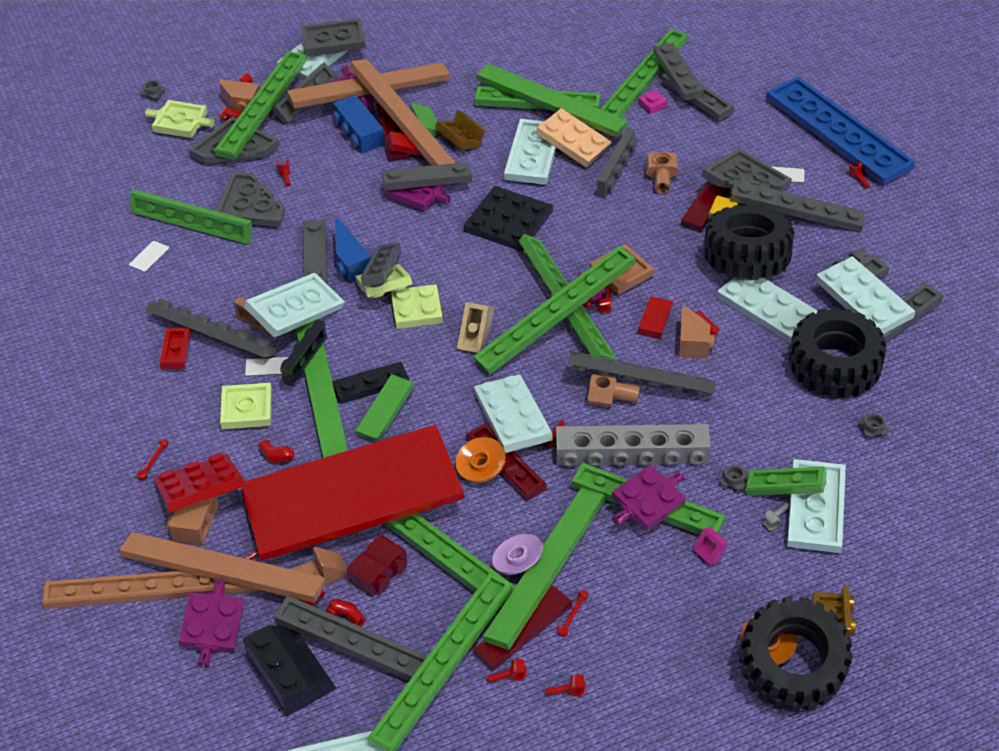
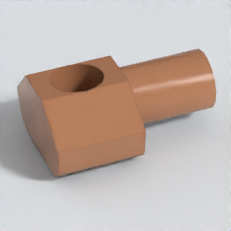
[646,152,679,194]
[587,372,640,408]

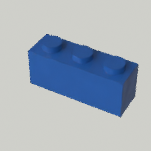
[332,95,385,154]

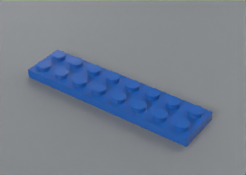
[766,76,916,185]

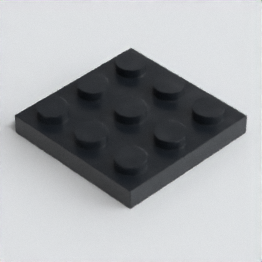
[463,185,553,252]

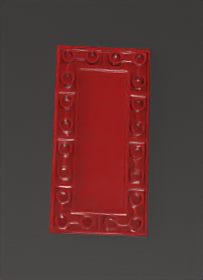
[241,424,465,561]

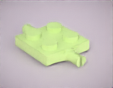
[145,100,214,138]

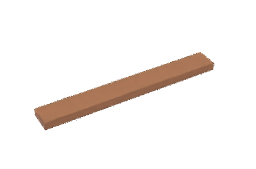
[349,59,455,166]
[287,62,450,109]
[119,532,326,603]
[42,571,260,609]

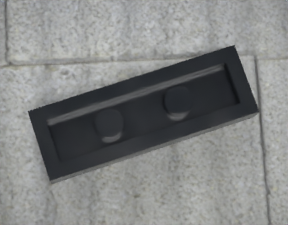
[280,319,327,387]
[332,361,409,404]

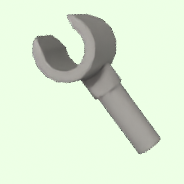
[763,503,790,531]

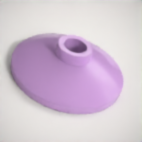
[492,534,543,575]

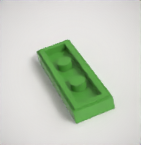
[355,374,414,442]
[746,466,827,496]

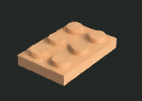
[536,108,612,168]

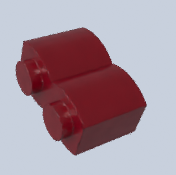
[346,535,408,597]

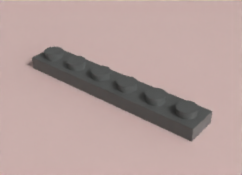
[730,180,864,233]
[146,299,278,357]
[568,351,716,396]
[274,595,427,681]

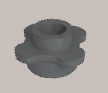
[141,80,165,99]
[860,414,889,438]
[720,465,749,491]

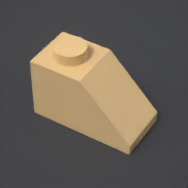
[457,302,495,353]

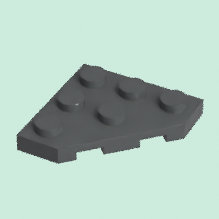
[189,117,280,164]
[701,148,792,191]
[216,171,285,227]

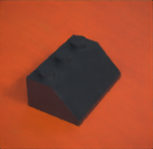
[243,625,336,717]

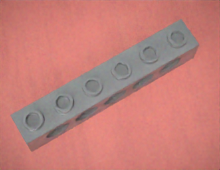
[556,424,711,467]

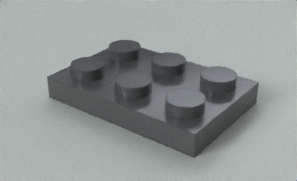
[301,18,366,56]

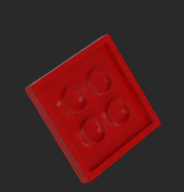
[154,453,245,512]

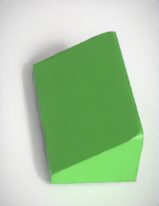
[410,103,442,137]

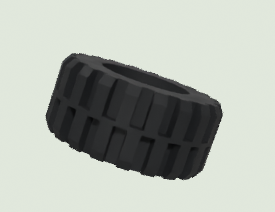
[704,205,794,280]
[789,308,887,399]
[739,596,853,712]

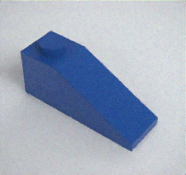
[334,218,371,284]

